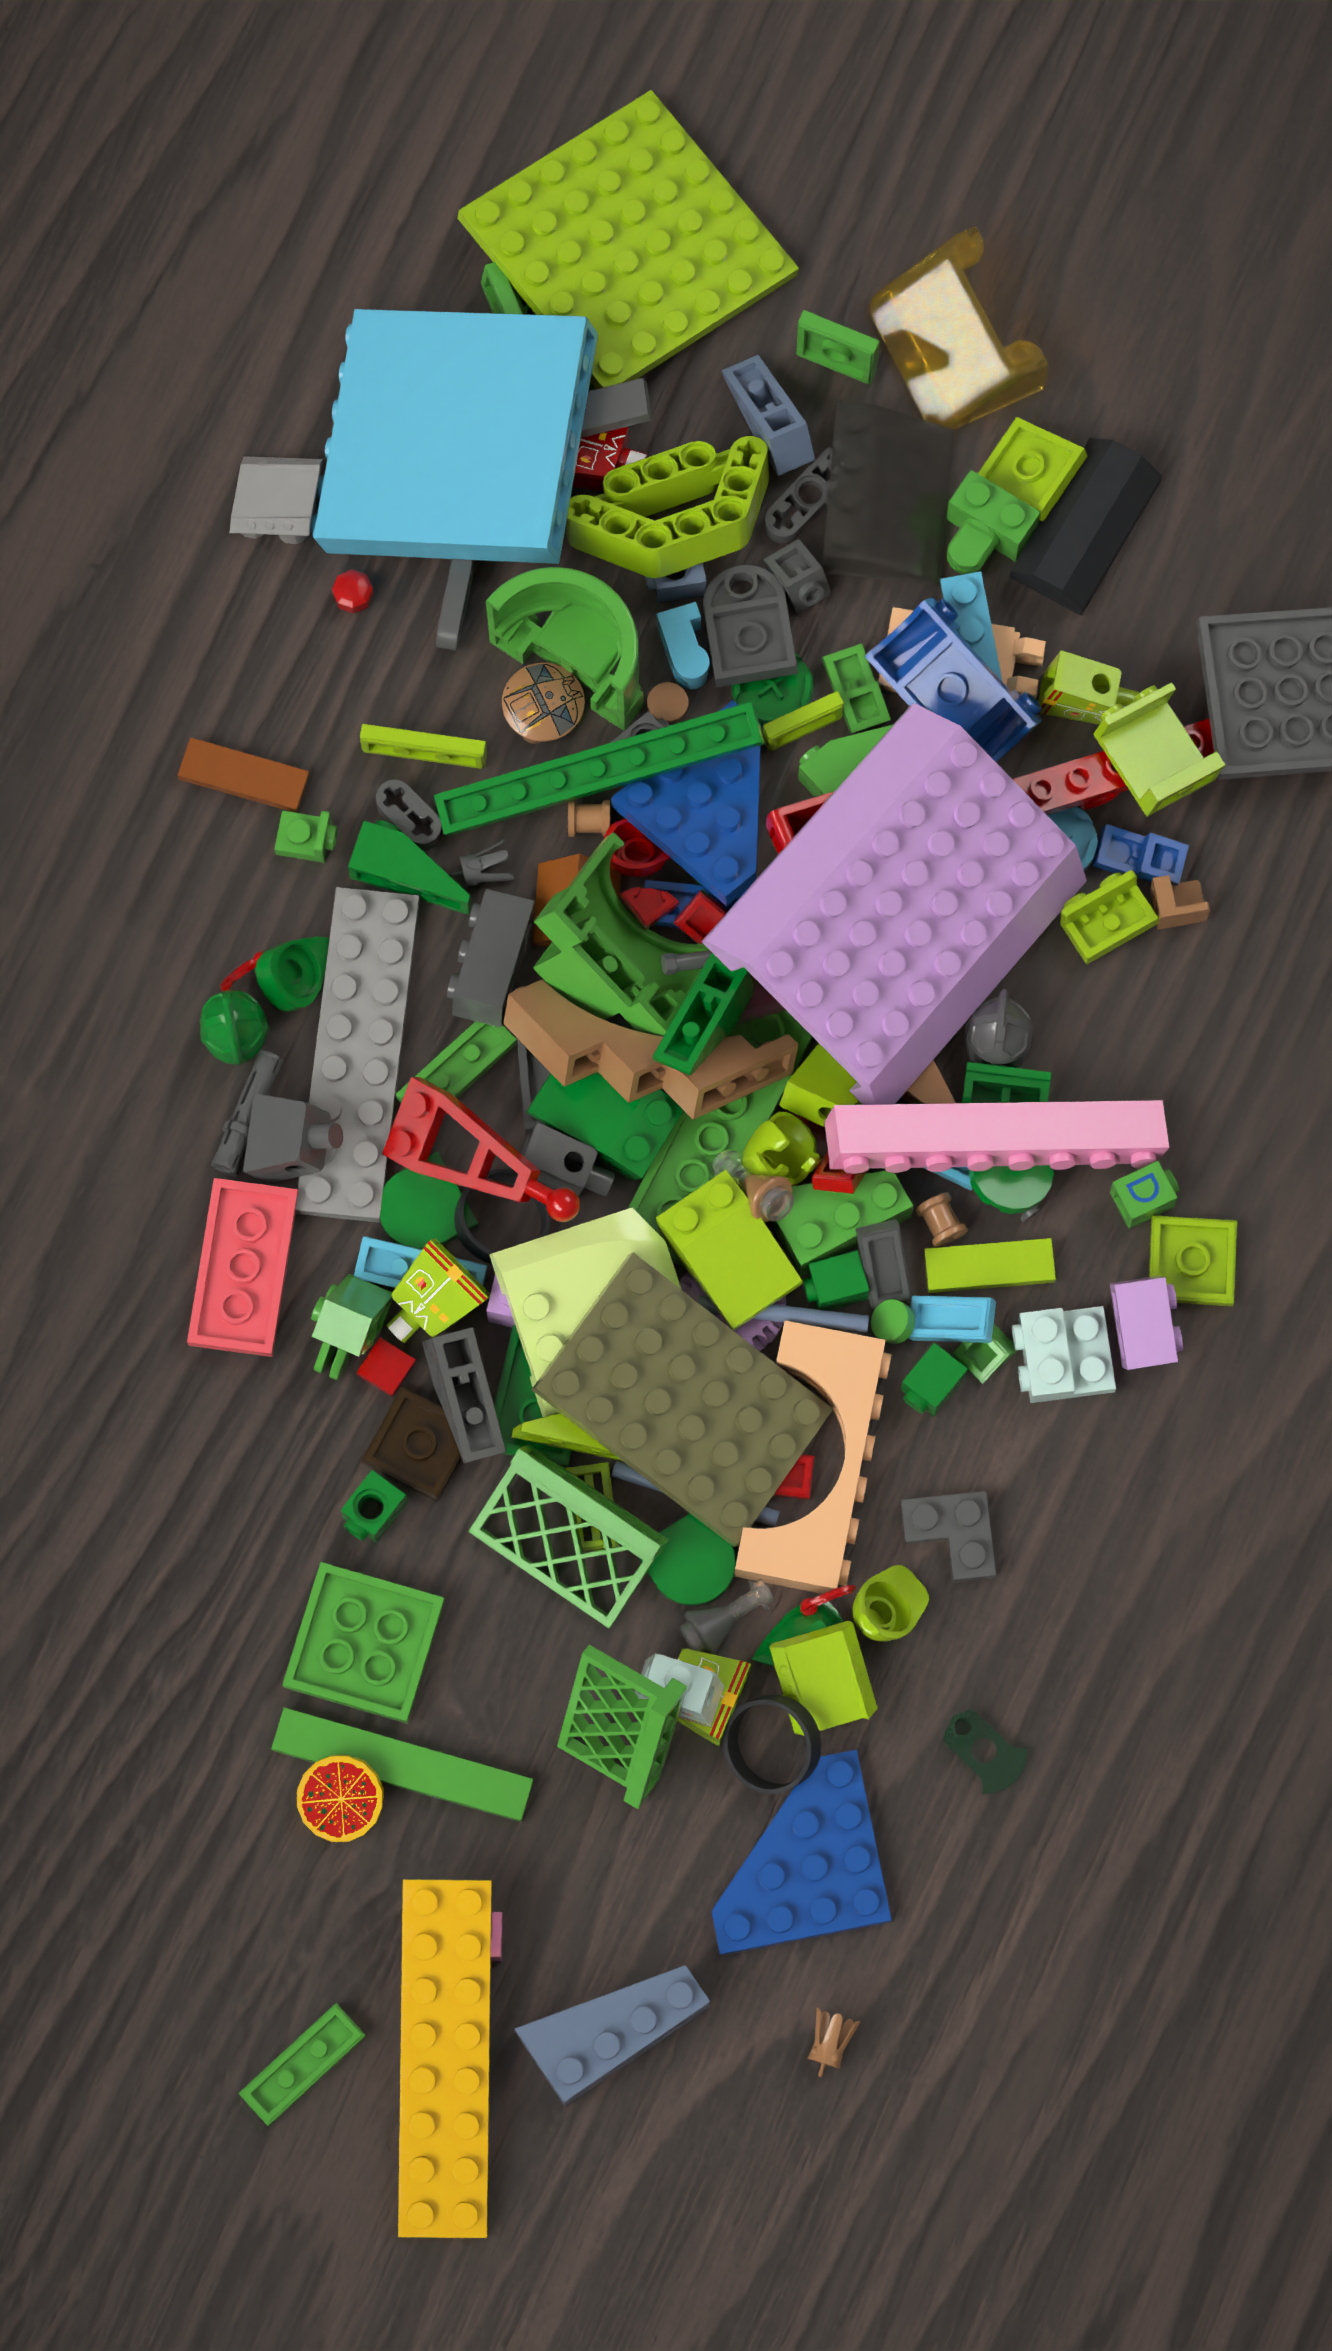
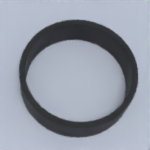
[454,1169,551,1264]
[723,1694,821,1794]

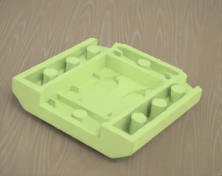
[489,1207,681,1417]

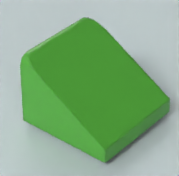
[953,1324,1018,1384]

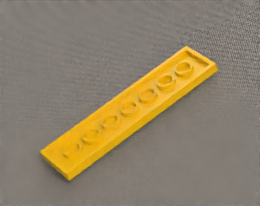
[398,1879,492,2238]

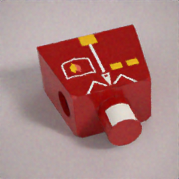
[572,426,648,491]

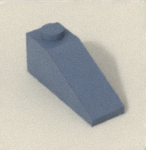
[722,355,815,476]

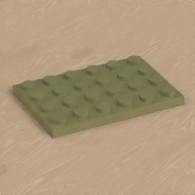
[531,1252,833,1546]

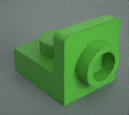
[274,811,338,863]

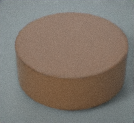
[647,682,688,725]

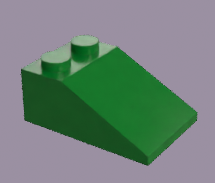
[526,1072,684,1181]

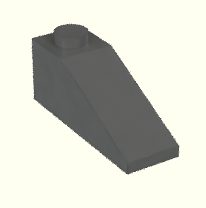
[422,1327,506,1463]

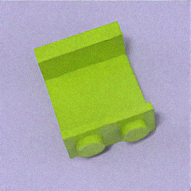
[1093,682,1226,817]

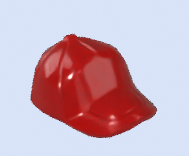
[603,819,670,877]

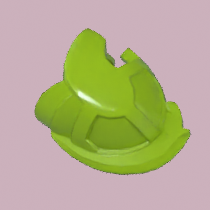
[740,1112,822,1194]

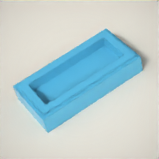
[909,1296,996,1343]

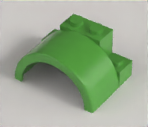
[486,567,644,731]
[533,833,709,1036]

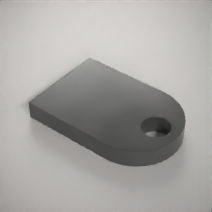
[703,565,798,687]

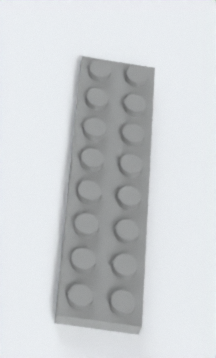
[295,887,420,1223]

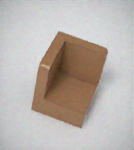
[1150,875,1210,930]

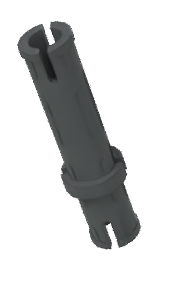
[211,1050,284,1175]

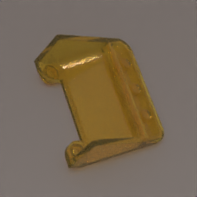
[870,226,1048,432]

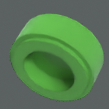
[871,1299,915,1344]

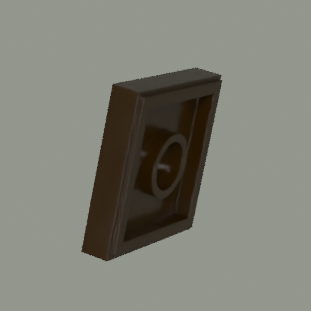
[361,1386,462,1502]

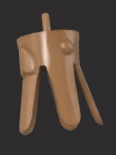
[807,2007,861,2077]

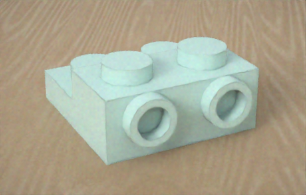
[1012,1306,1116,1403]

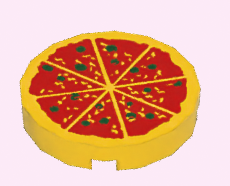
[297,1754,384,1842]

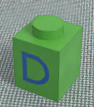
[1110,1161,1180,1229]

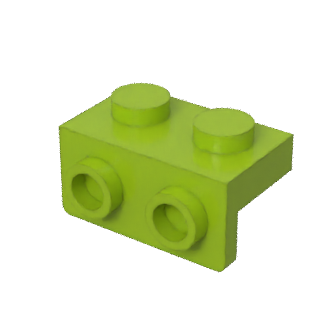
[1060,870,1159,965]

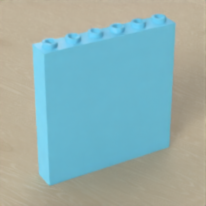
[311,309,598,564]

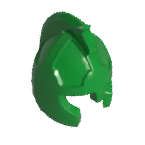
[199,990,269,1065]

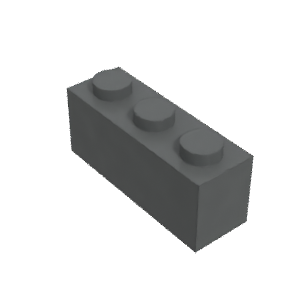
[447,889,535,1027]

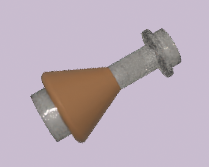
[713,1150,794,1222]

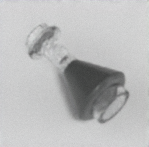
[679,1579,775,1655]

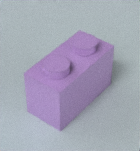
[1110,1276,1183,1370]

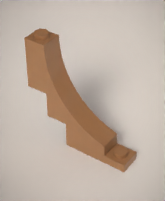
[504,979,799,1120]

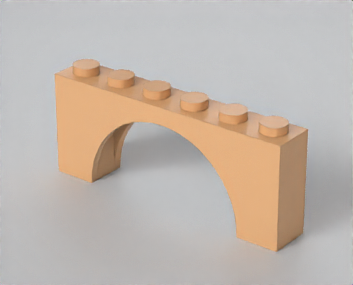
[735,1321,892,1594]

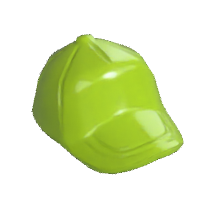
[853,1565,929,1642]

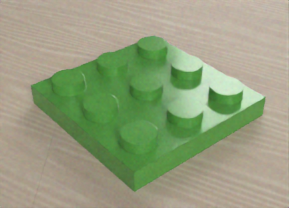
[282,1562,445,1724]

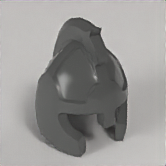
[964,989,1034,1068]

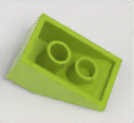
[656,1170,803,1331]

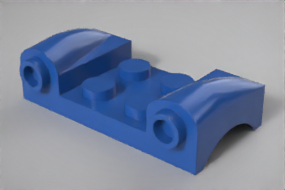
[865,598,1042,763]

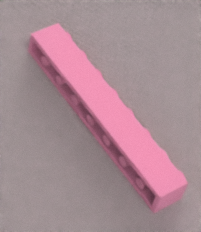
[825,1100,1169,1174]

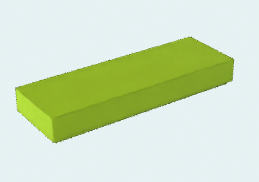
[360,724,487,769]
[924,1238,1056,1293]

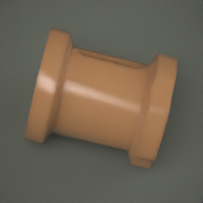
[568,800,610,837]
[915,1192,968,1248]

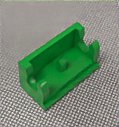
[962,1062,1051,1103]

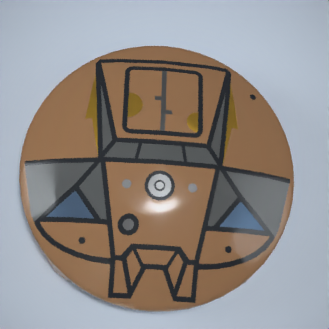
[502,663,585,744]

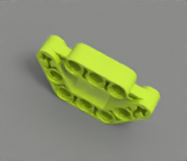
[565,436,769,578]

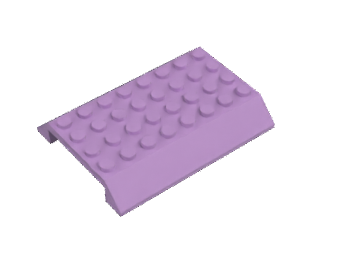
[701,703,1087,1105]

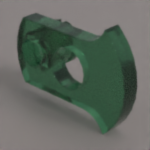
[942,1709,1027,1795]

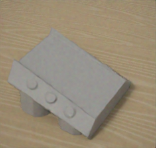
[230,457,323,544]

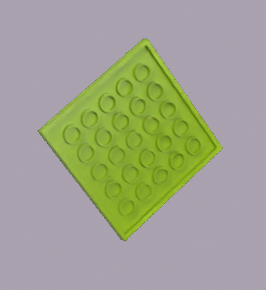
[457,90,799,389]

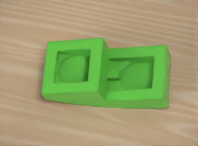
[821,644,891,734]

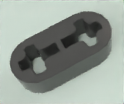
[376,779,442,850]

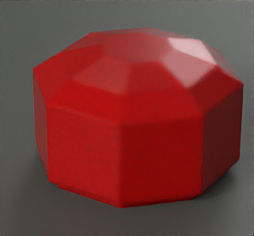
[332,569,374,614]

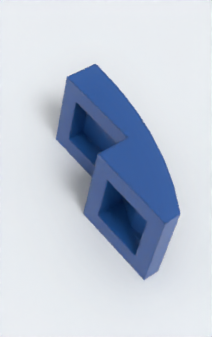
[1092,824,1189,886]

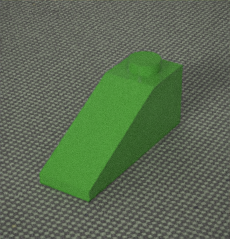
[798,725,893,797]

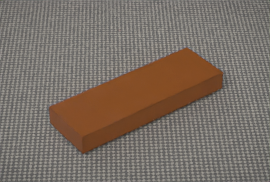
[178,737,310,813]

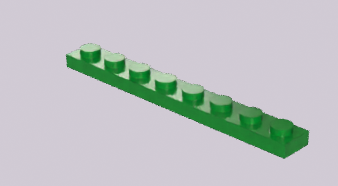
[434,702,765,837]

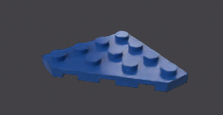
[611,700,761,906]
[711,1749,892,1956]

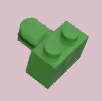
[946,470,1041,575]
[311,1274,393,1381]

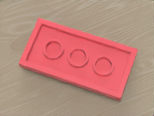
[187,1178,298,1357]

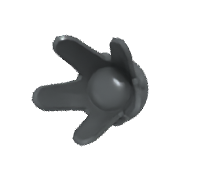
[451,838,515,888]

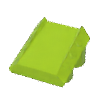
[770,1621,878,1736]

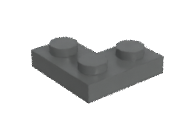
[900,1491,996,1583]

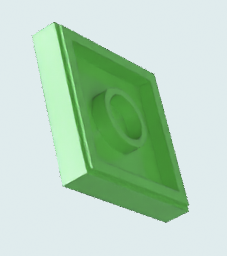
[796,310,879,385]

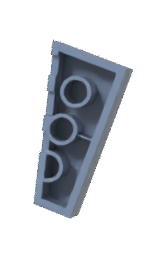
[515,1965,710,2107]

